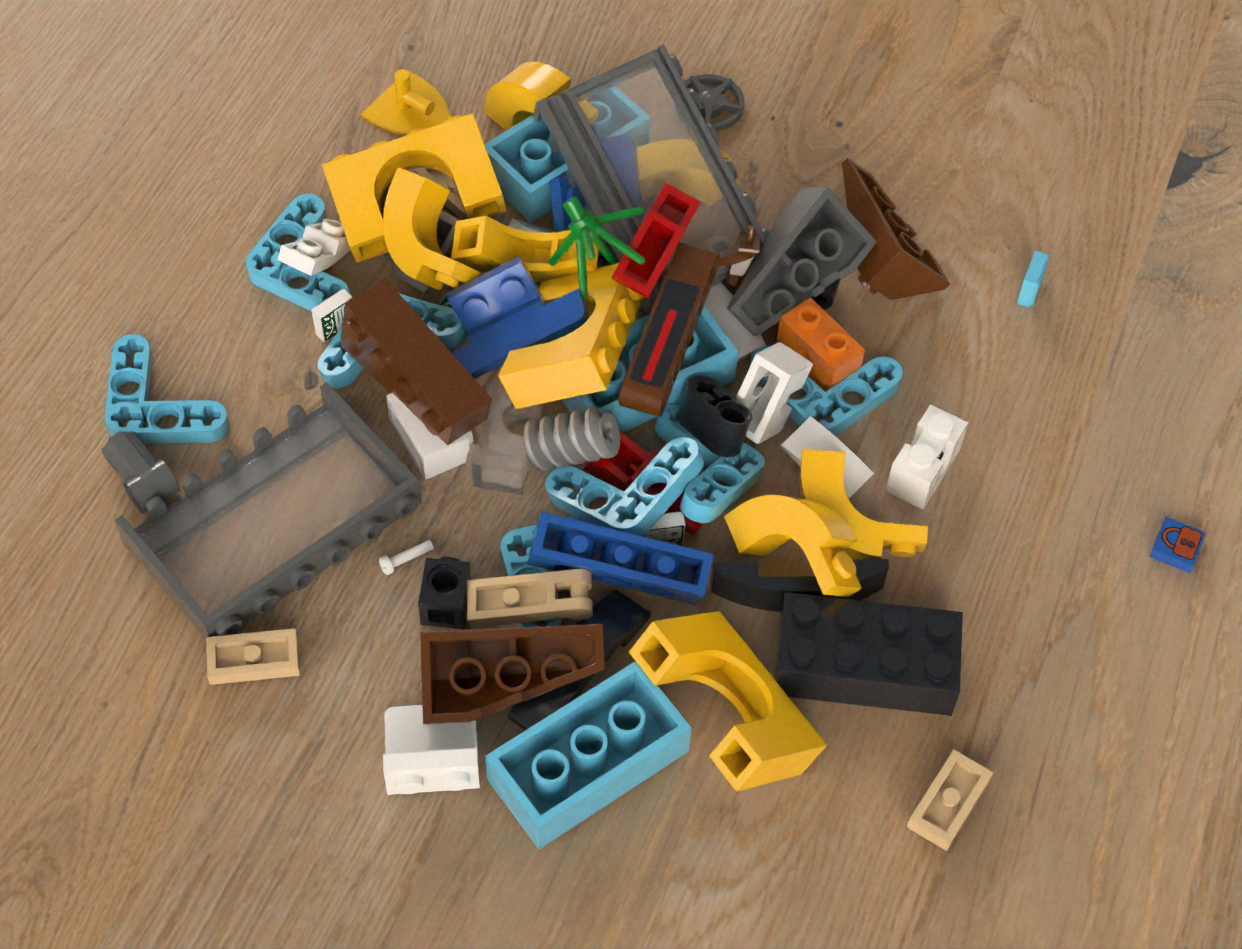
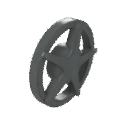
[674,74,745,132]

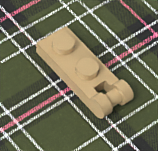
[467,569,593,628]

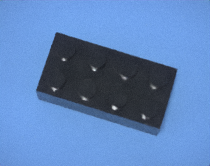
[775,592,963,716]

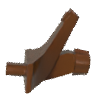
[718,225,760,287]

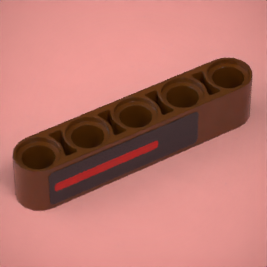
[619,242,720,417]

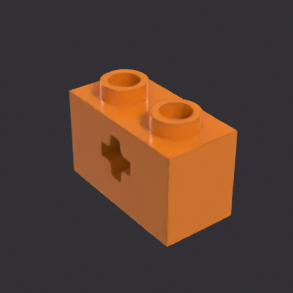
[776,297,865,392]

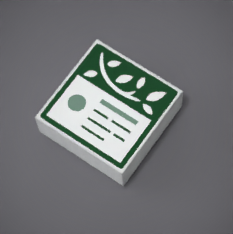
[311,289,353,343]
[643,511,685,546]

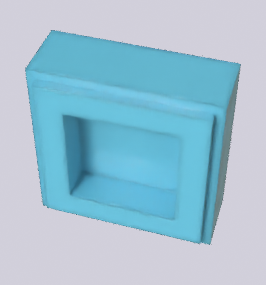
[1017,250,1049,308]

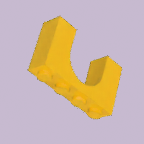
[322,113,507,263]
[498,263,644,409]
[629,611,827,792]

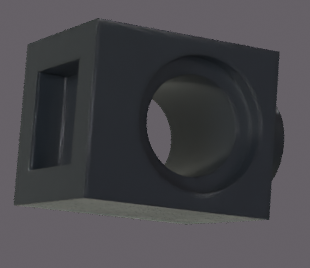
[418,557,471,629]

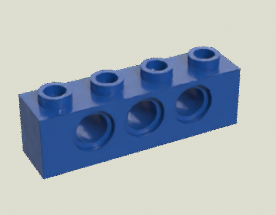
[527,512,713,605]

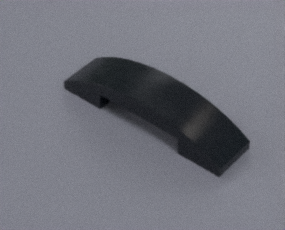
[711,559,889,612]
[508,590,651,730]

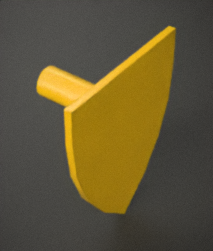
[360,69,451,136]

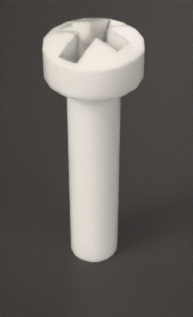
[379,540,434,575]

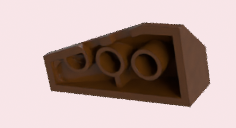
[842,158,950,300]
[420,624,605,725]

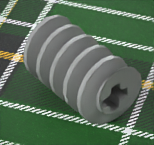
[524,406,620,471]

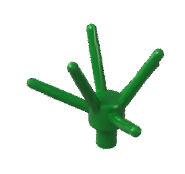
[549,196,645,298]

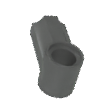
[101,431,181,514]

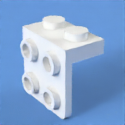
[383,705,480,795]

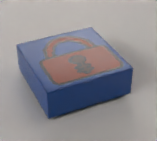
[1149,516,1206,573]

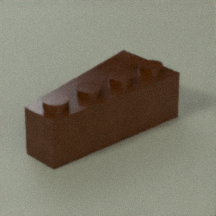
[340,279,492,445]

